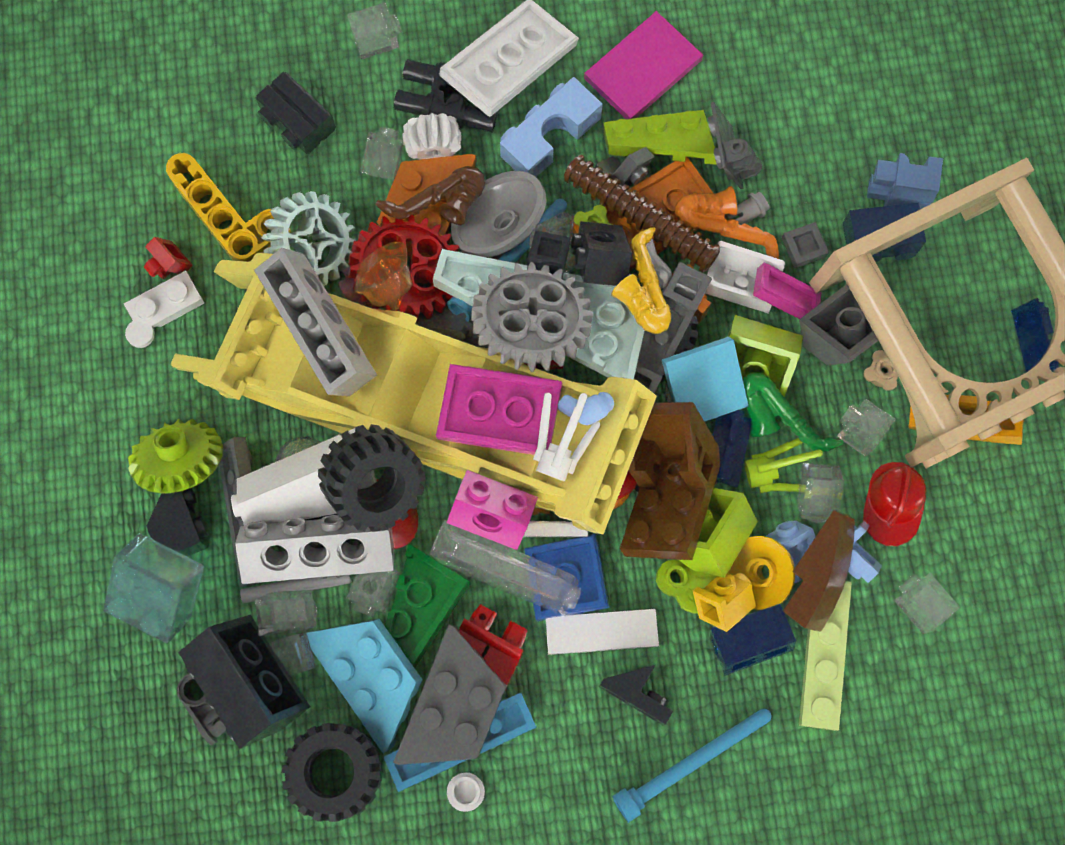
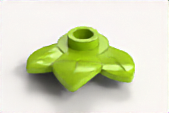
[656,559,717,614]

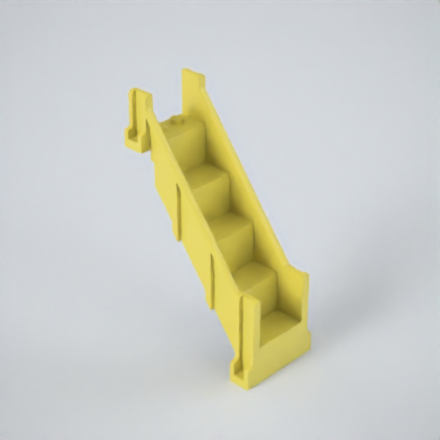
[171,253,657,535]

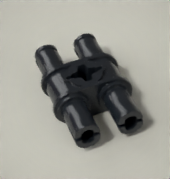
[394,59,497,133]

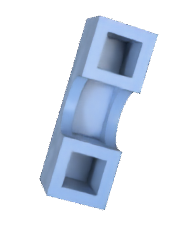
[500,77,602,177]

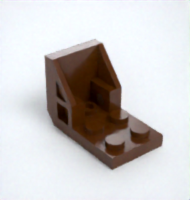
[620,402,720,560]

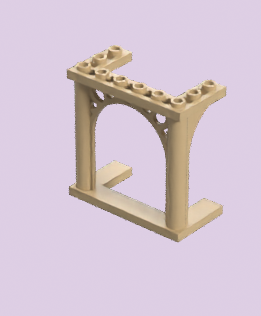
[809,158,1065,468]

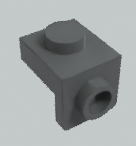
[595,147,655,186]

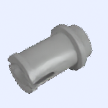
[724,192,770,225]

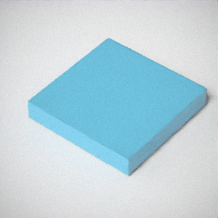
[662,337,748,422]

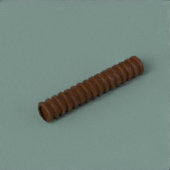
[564,155,720,273]

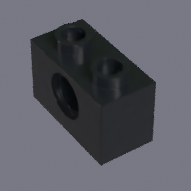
[571,221,633,286]

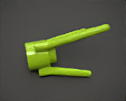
[744,438,833,493]

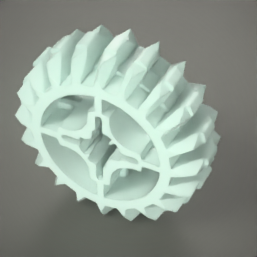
[261,191,356,286]

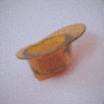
[355,242,413,310]

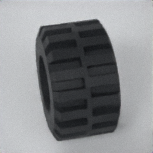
[318,424,425,532]
[281,723,383,822]

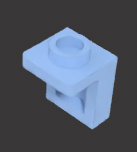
[848,521,882,583]

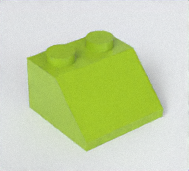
[727,315,803,397]
[679,488,758,578]

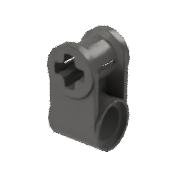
[177,674,226,745]

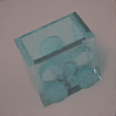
[103,533,204,644]

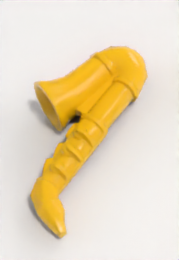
[611,227,671,334]

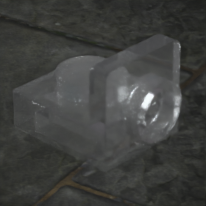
[360,126,405,181]

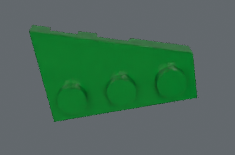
[385,544,471,668]

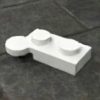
[124,270,204,348]

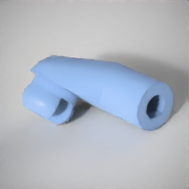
[558,392,614,425]

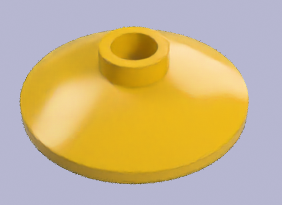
[728,536,795,610]

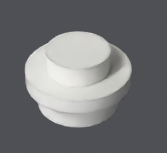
[447,773,485,812]

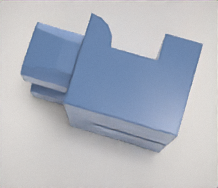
[867,153,943,209]

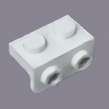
[705,241,785,314]

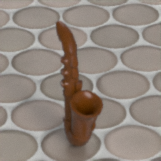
[375,166,485,225]

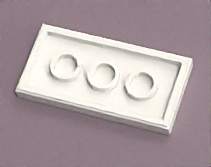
[439,0,579,117]

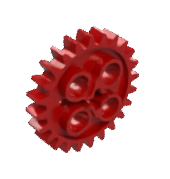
[348,215,459,322]

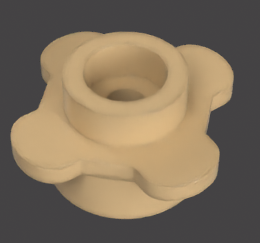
[864,350,898,391]

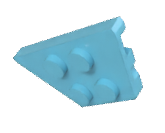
[302,619,422,754]

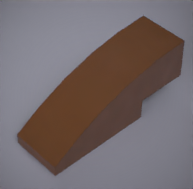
[783,510,855,632]

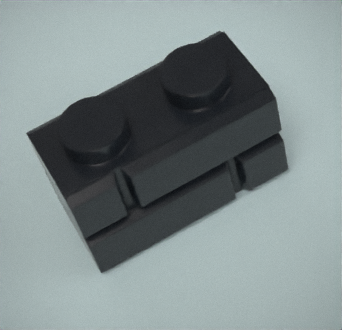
[256,72,336,154]

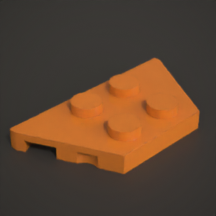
[377,154,477,257]

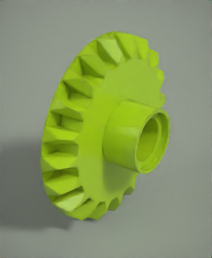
[128,418,223,493]

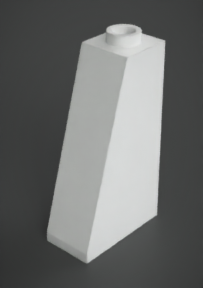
[231,428,376,526]

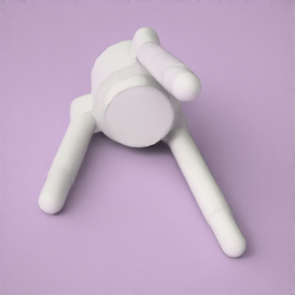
[533,393,600,482]

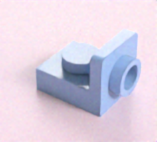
[766,521,816,583]

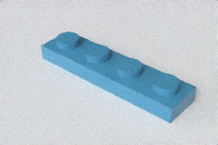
[384,693,537,792]

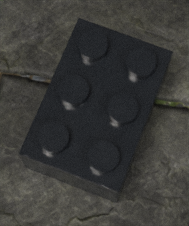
[178,615,311,749]

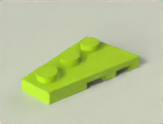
[603,110,716,165]

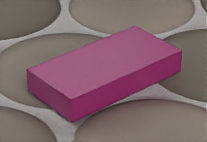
[753,262,822,319]

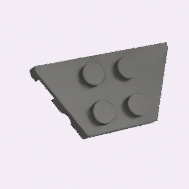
[393,624,507,765]

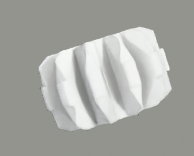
[402,113,461,160]

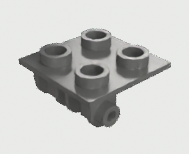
[708,102,762,189]

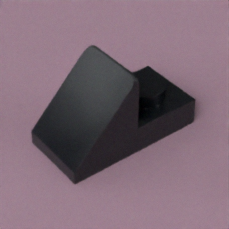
[599,665,673,726]

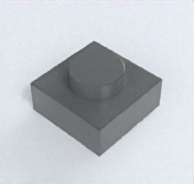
[781,222,829,269]

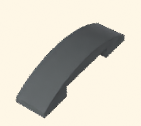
[634,262,712,393]

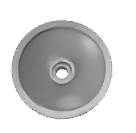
[451,171,546,258]

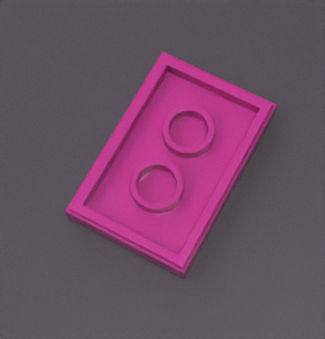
[584,11,703,119]
[436,364,562,455]

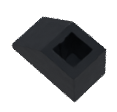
[146,488,210,564]

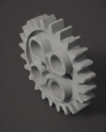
[471,262,593,372]

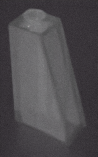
[429,520,581,616]

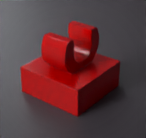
[144,237,193,279]

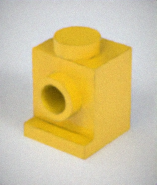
[693,573,756,632]

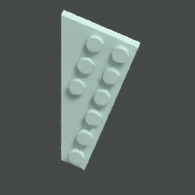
[433,249,645,379]

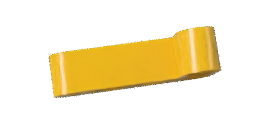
[166,153,292,262]

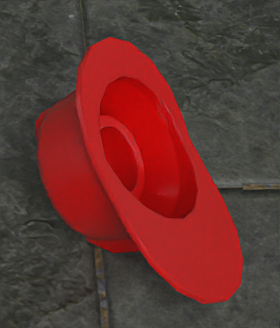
[863,462,926,546]

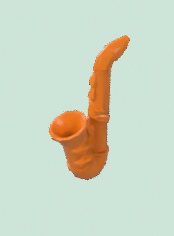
[675,186,779,259]

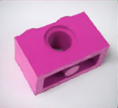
[447,470,538,550]

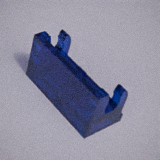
[710,604,796,676]

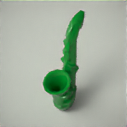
[743,372,844,452]

